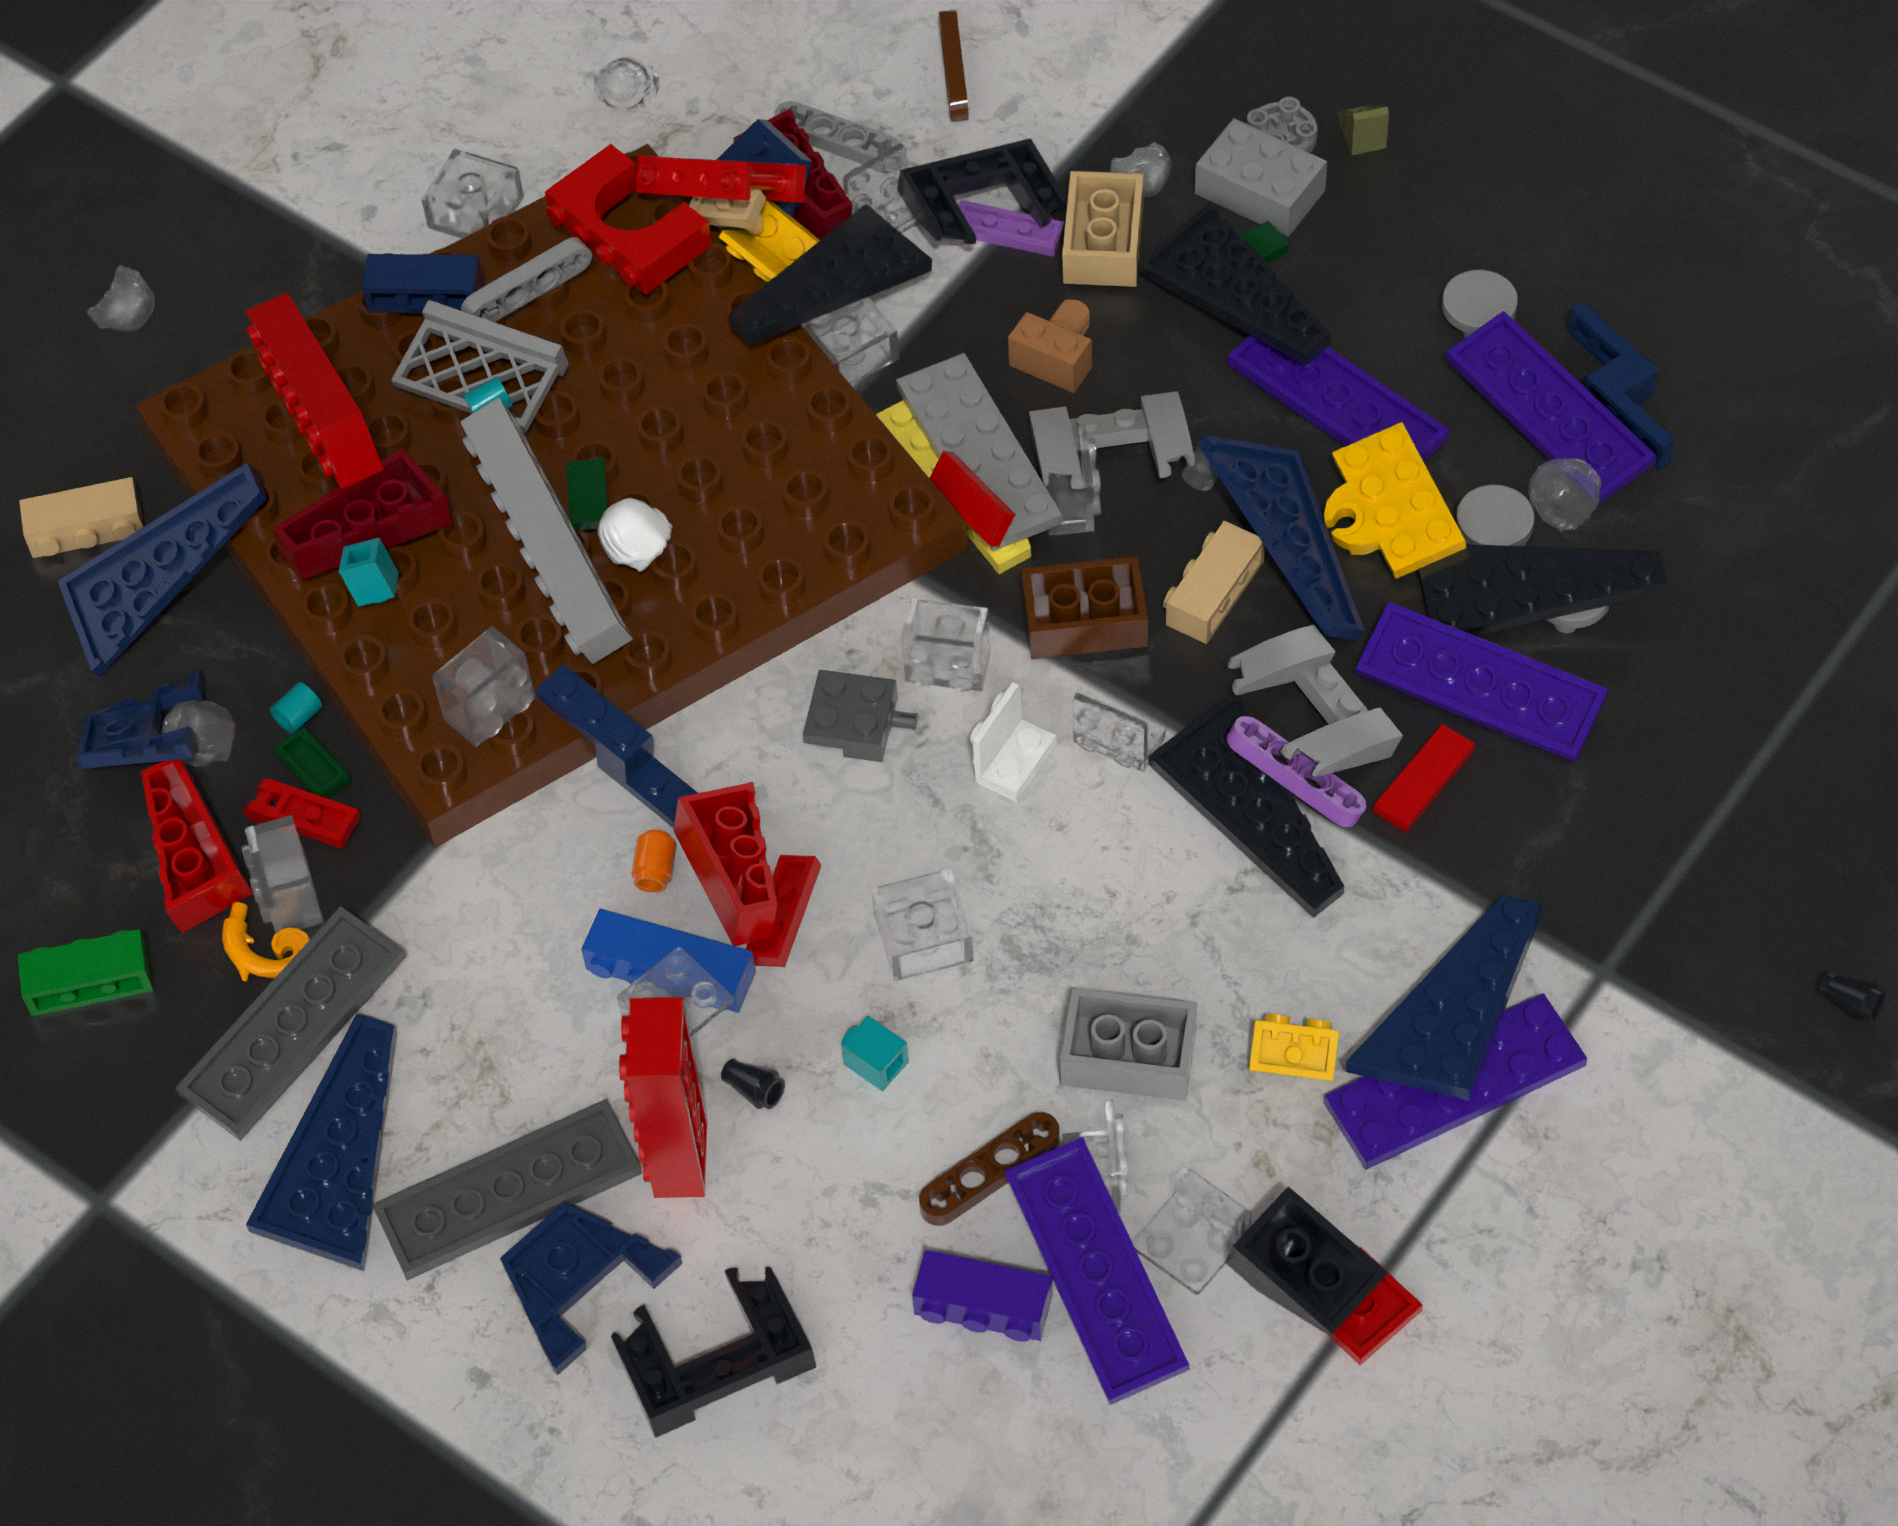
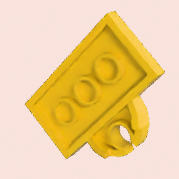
[1324,422,1466,579]

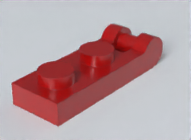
[243,778,361,849]

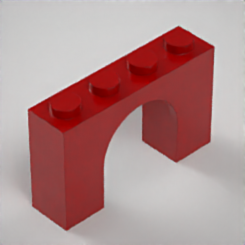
[544,144,712,295]

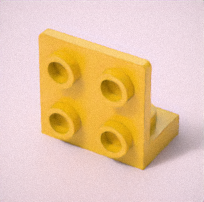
[719,200,820,282]

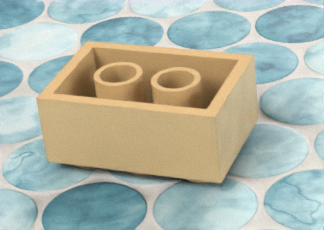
[1062,171,1144,287]

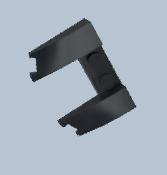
[897,138,1068,244]
[611,1267,816,1438]

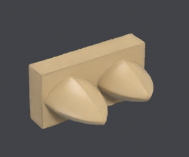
[689,189,766,235]

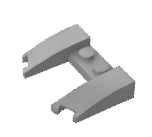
[1029,391,1195,489]
[1227,625,1403,777]

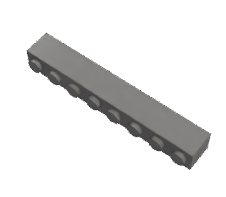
[460,398,633,664]

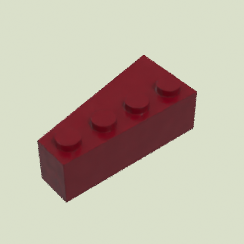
[734,109,852,240]
[272,448,453,580]

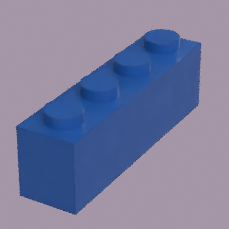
[581,908,756,1013]

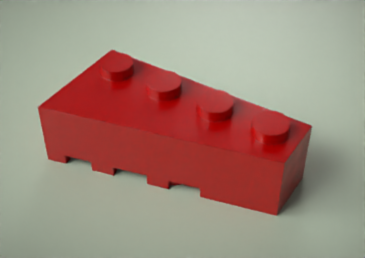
[141,759,253,933]
[673,782,777,946]

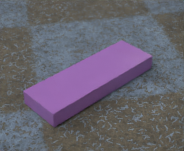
[958,200,1065,257]

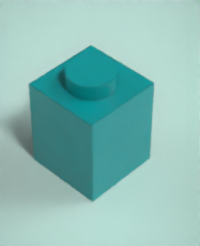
[339,537,399,607]
[841,1016,909,1091]

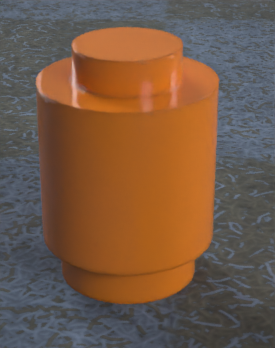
[631,829,677,893]

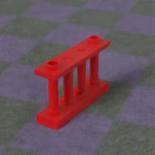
[636,156,806,203]

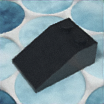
[1225,1186,1388,1337]

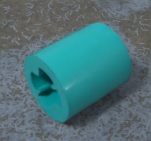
[463,376,513,413]
[269,682,323,734]

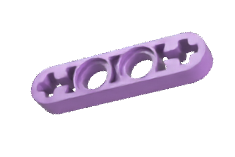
[1227,716,1367,827]

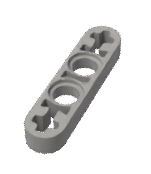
[774,101,901,171]
[461,237,592,322]

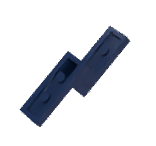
[1568,301,1675,471]
[536,664,698,828]

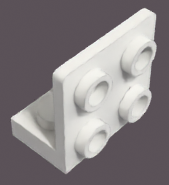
[970,682,1057,802]

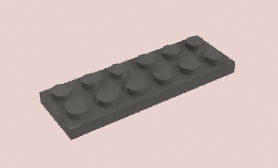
[175,906,405,1141]
[372,1100,642,1281]

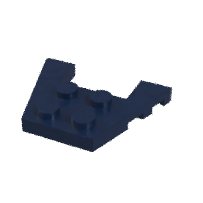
[716,119,812,218]
[76,670,206,769]
[500,1202,682,1375]

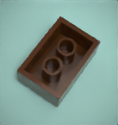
[1021,556,1148,659]

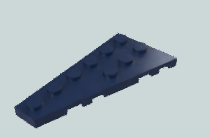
[1198,435,1365,641]
[57,462,267,677]
[1346,895,1542,1100]
[246,1013,397,1271]

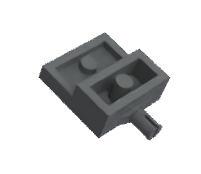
[803,669,918,762]

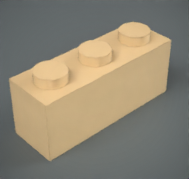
[19,477,144,558]
[1163,521,1265,644]

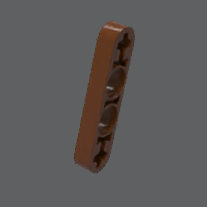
[939,10,969,121]
[919,1112,1060,1226]

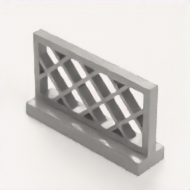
[391,300,569,433]

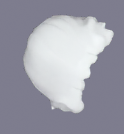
[597,498,673,572]

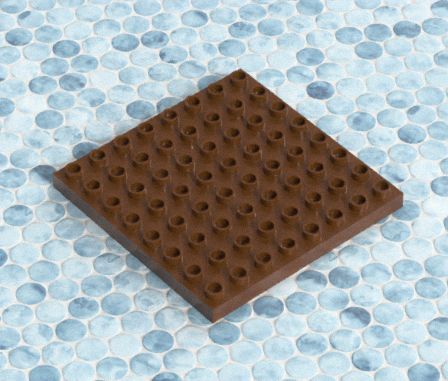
[135,144,968,848]

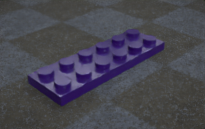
[1446,311,1656,506]
[1228,335,1450,462]
[1356,602,1608,763]
[1324,993,1587,1170]
[1004,1137,1190,1405]

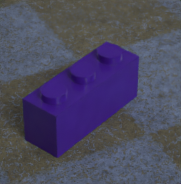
[912,1250,1053,1342]

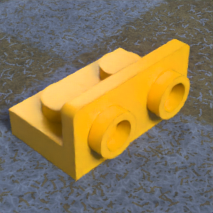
[1249,1014,1340,1082]

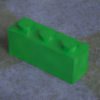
[18,929,154,1016]

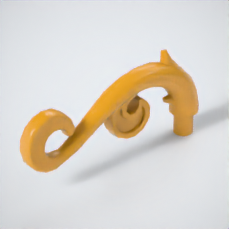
[222,902,309,981]

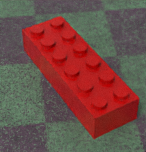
[245,292,384,489]
[619,997,708,1198]

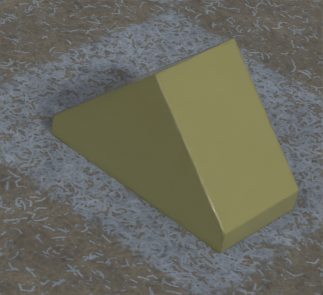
[1336,105,1389,155]

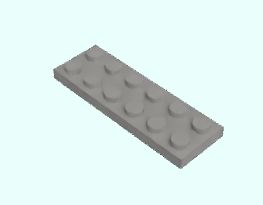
[896,353,1062,551]

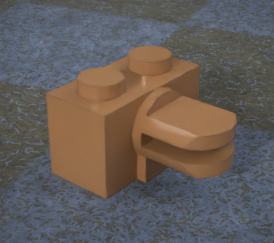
[1008,300,1092,393]

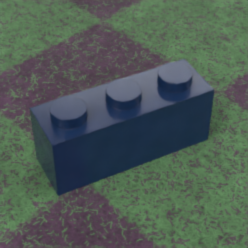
[362,253,484,313]

